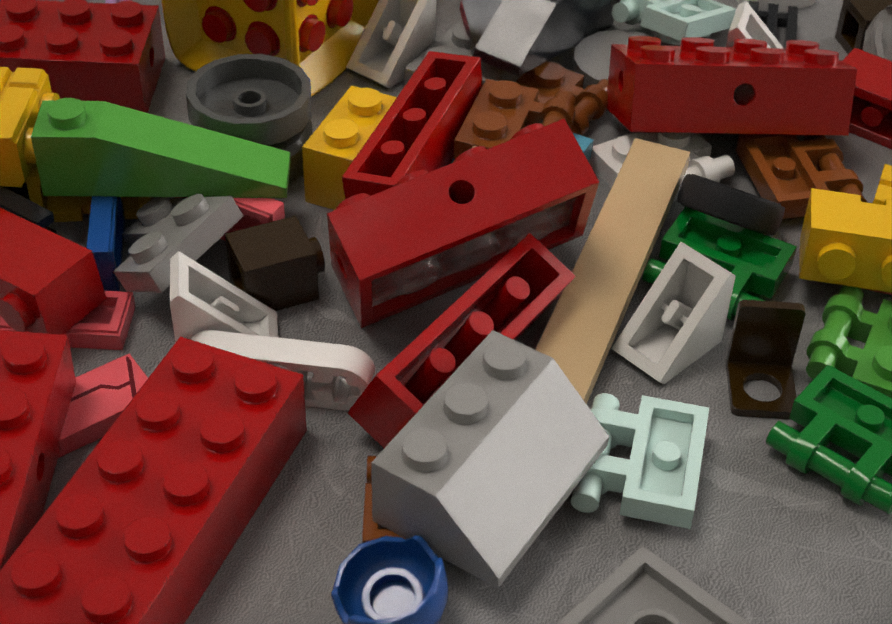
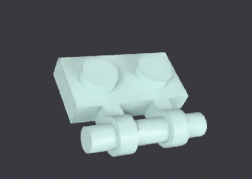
[612,0,736,45]
[571,393,709,529]

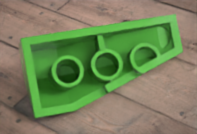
[31,98,291,198]

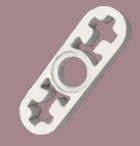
[190,330,375,411]

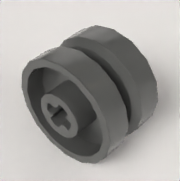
[186,54,312,182]

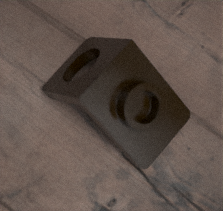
[725,300,806,419]

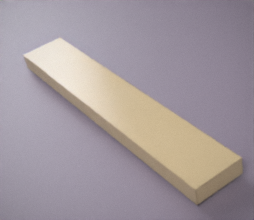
[535,138,690,405]

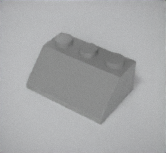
[371,330,609,588]

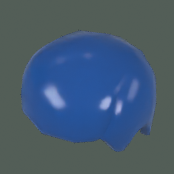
[331,535,448,624]

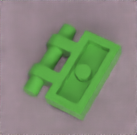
[806,286,892,398]

